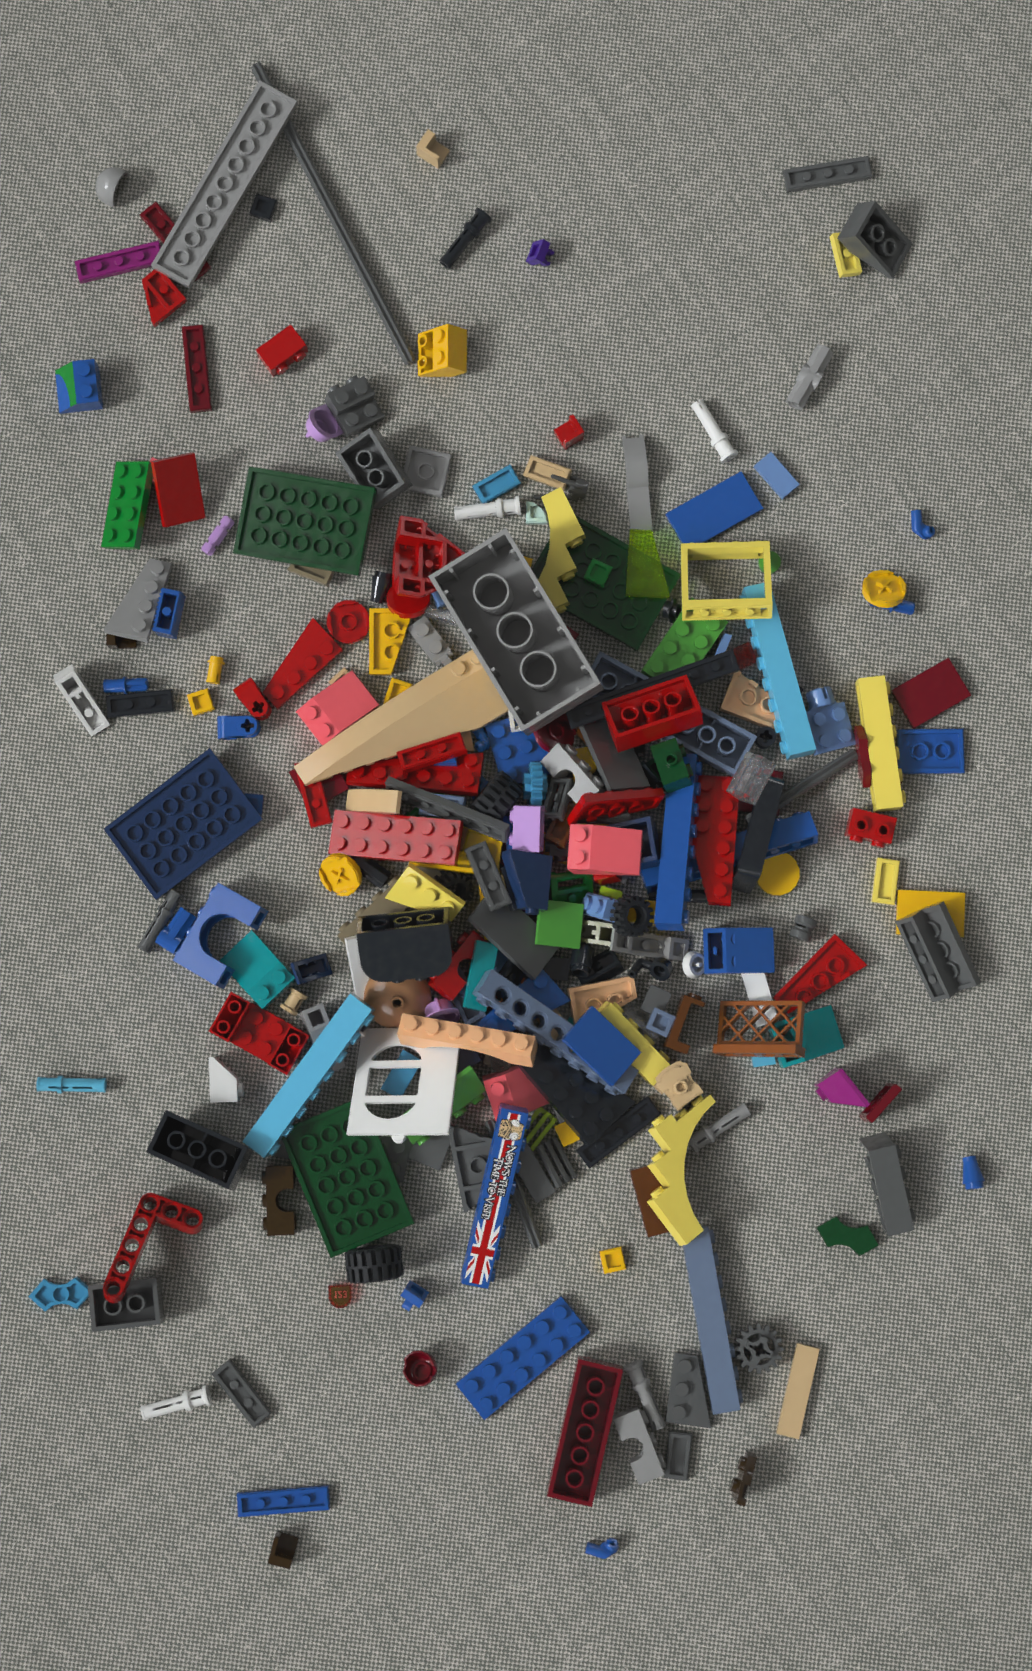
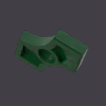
[816,1216,878,1256]

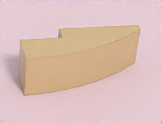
[345,789,402,814]

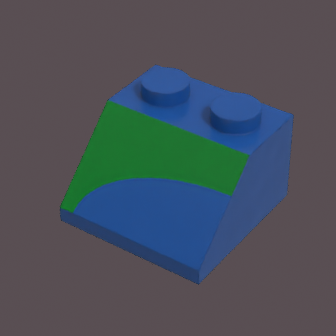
[55,359,103,414]

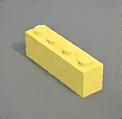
[598,1001,670,1086]

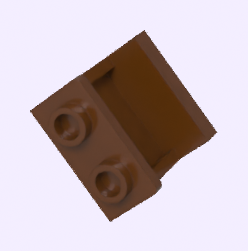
[663,992,706,1054]

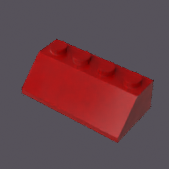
[601,674,703,753]

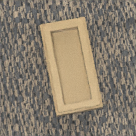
[523,455,572,491]

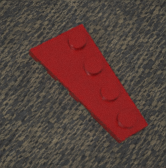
[262,618,343,710]
[772,934,867,1014]

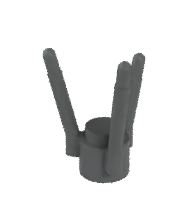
[534,474,589,502]

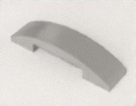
[610,928,689,962]

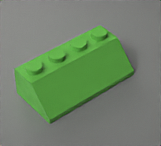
[404,1065,486,1146]

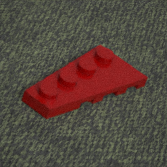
[567,787,665,827]

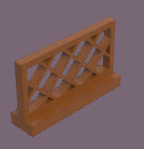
[712,1001,805,1058]

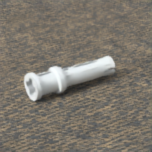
[691,399,738,463]
[454,496,521,521]
[141,1385,212,1420]

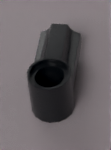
[350,857,392,889]

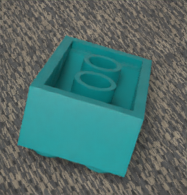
[219,930,296,1009]

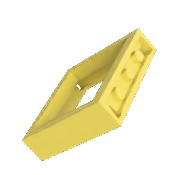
[681,541,773,621]

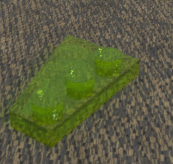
[626,529,670,599]

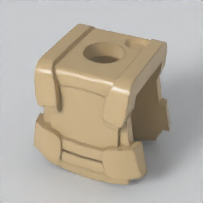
[653,1061,704,1112]

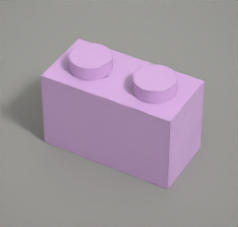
[509,805,545,852]

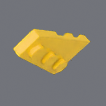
[369,608,411,675]

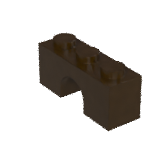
[262,1165,297,1236]

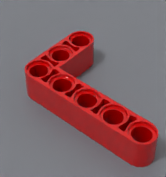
[103,1193,203,1303]

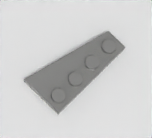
[104,558,172,643]

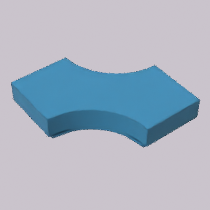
[28,1276,89,1311]

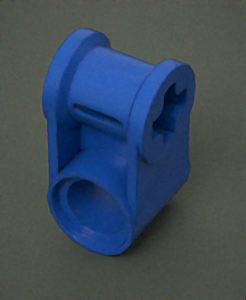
[217,716,261,740]

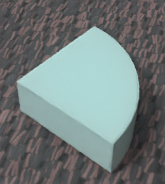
[526,501,548,525]

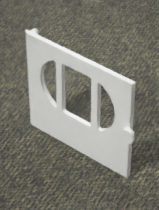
[347,1028,460,1144]

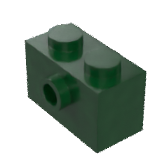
[650,737,694,794]

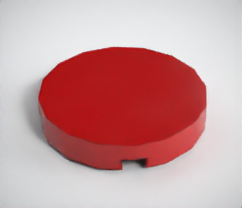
[387,587,430,619]
[326,600,369,644]

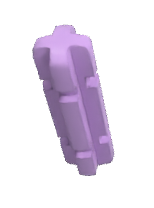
[201,516,235,556]

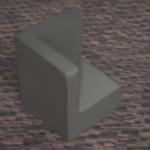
[639,984,671,1015]

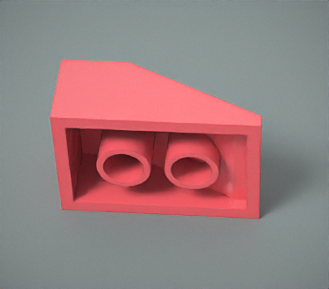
[296,670,379,746]
[567,824,643,876]
[482,1065,549,1120]

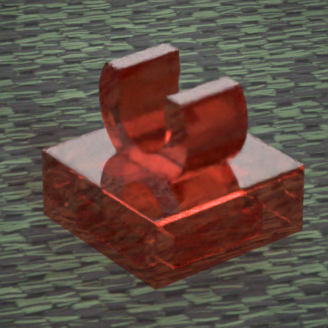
[733,642,757,670]

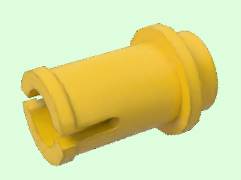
[206,656,225,685]

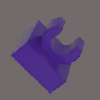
[526,239,554,267]

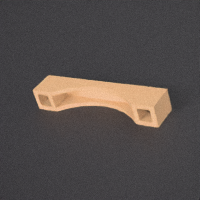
[397,1013,538,1068]

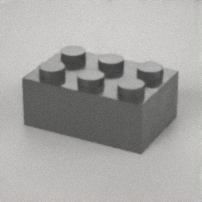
[335,428,413,510]
[88,1275,165,1332]

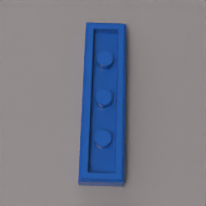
[237,1485,330,1517]

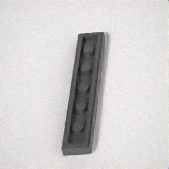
[385,776,510,843]

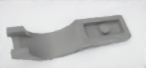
[621,434,653,534]

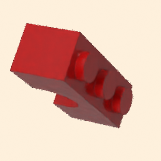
[428,930,487,1001]

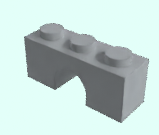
[540,743,607,804]
[613,1405,666,1485]

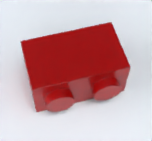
[256,324,308,377]

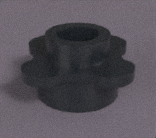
[662,598,681,624]

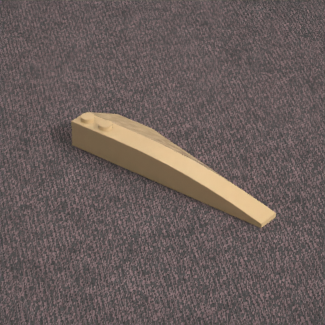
[294,649,509,786]

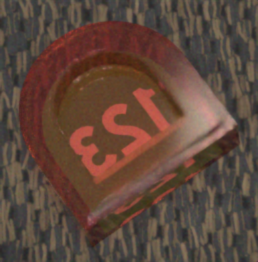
[328,1284,352,1308]

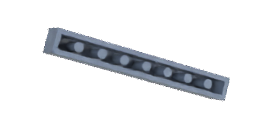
[683,1225,743,1415]

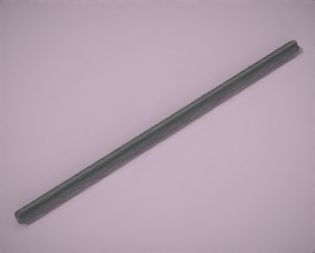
[251,62,415,365]

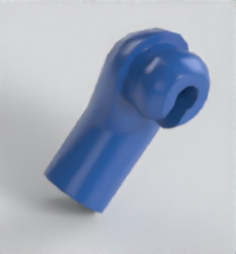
[911,510,935,539]
[472,728,491,752]
[585,1538,619,1559]

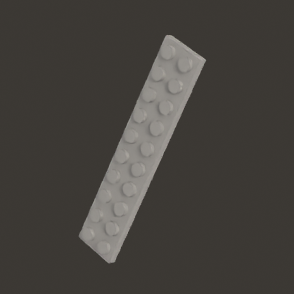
[151,80,298,289]

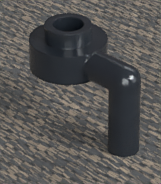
[628,957,673,981]

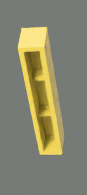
[855,675,906,813]

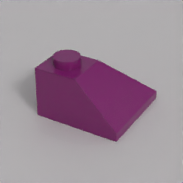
[814,1068,870,1107]

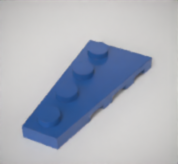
[475,969,571,1032]

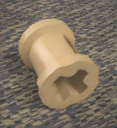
[280,987,308,1016]

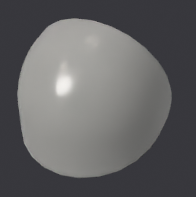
[95,167,129,207]

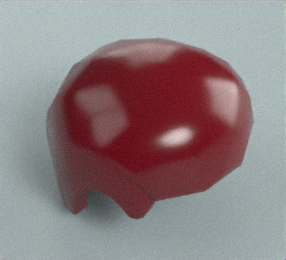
[403,1350,438,1387]

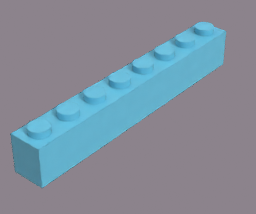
[739,583,816,760]
[242,993,375,1158]

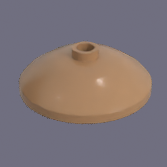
[364,978,431,1028]

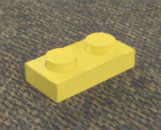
[830,232,862,278]

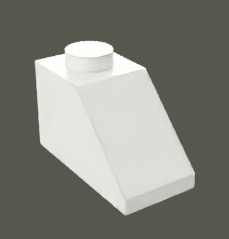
[209,1057,244,1103]

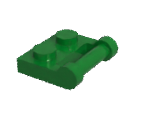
[549,871,593,904]

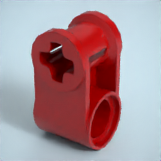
[233,677,272,721]

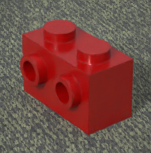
[844,808,897,848]

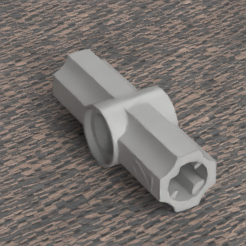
[785,344,834,411]

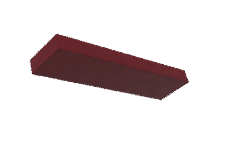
[139,202,211,282]
[182,324,212,413]

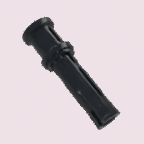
[439,208,492,270]

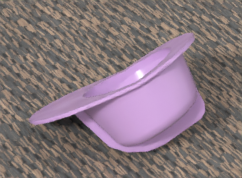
[306,404,343,442]
[425,997,460,1022]

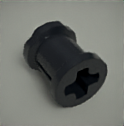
[754,727,776,749]

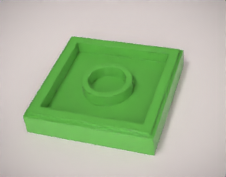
[535,900,584,949]

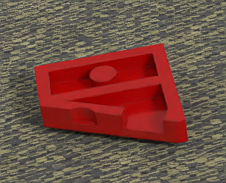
[142,269,187,327]

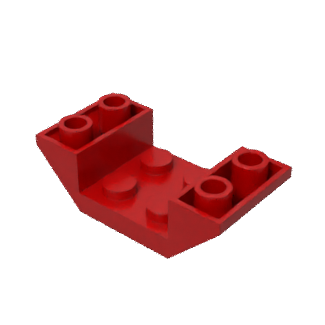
[209,992,310,1075]

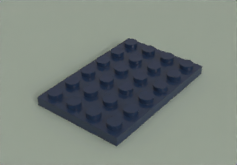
[104,748,264,900]

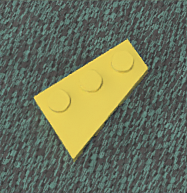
[385,863,466,921]

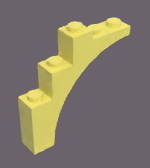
[538,487,586,614]
[647,1095,716,1246]

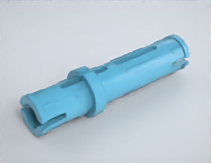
[36,1076,107,1094]

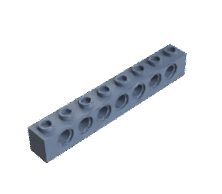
[472,969,638,1095]

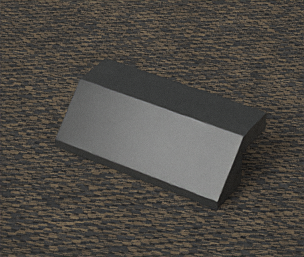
[895,901,981,1002]

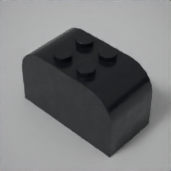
[356,907,452,983]
[146,1110,254,1192]

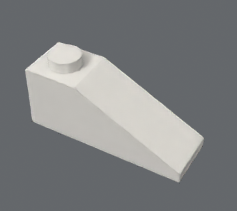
[53,664,110,736]

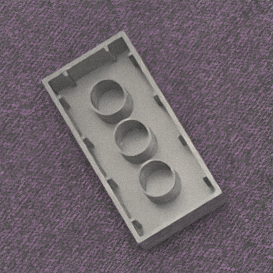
[428,528,604,736]

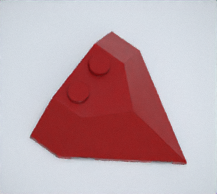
[392,515,465,599]

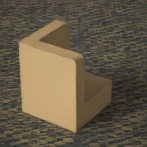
[416,129,450,169]

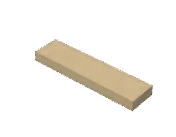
[776,1343,820,1439]

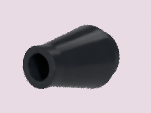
[370,570,392,604]

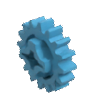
[522,762,548,806]

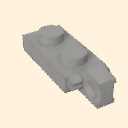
[407,615,454,667]

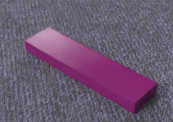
[74,241,161,284]

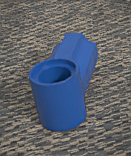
[155,907,197,955]

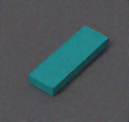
[462,940,498,1012]

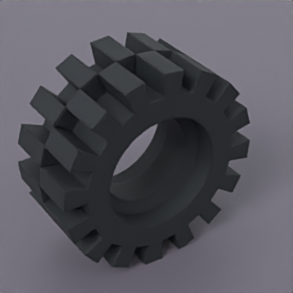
[434,870,474,907]
[610,896,654,937]

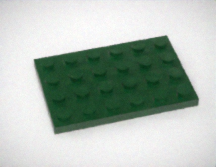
[233,466,377,576]
[532,515,681,651]
[282,1101,415,1258]

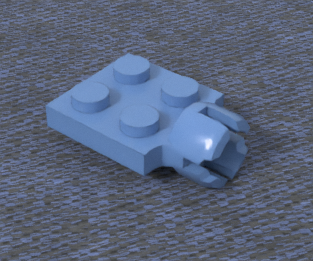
[806,686,856,756]

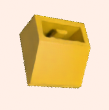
[418,324,467,377]

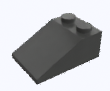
[838,201,912,279]

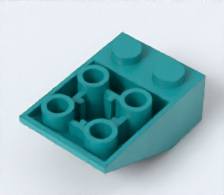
[768,1005,845,1068]

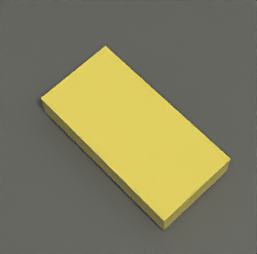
[871,858,900,905]

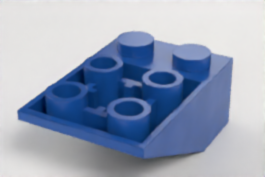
[703,928,775,975]

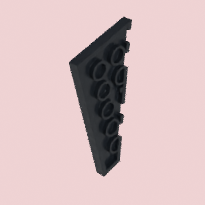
[512,1029,636,1147]

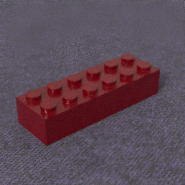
[547,1355,623,1507]

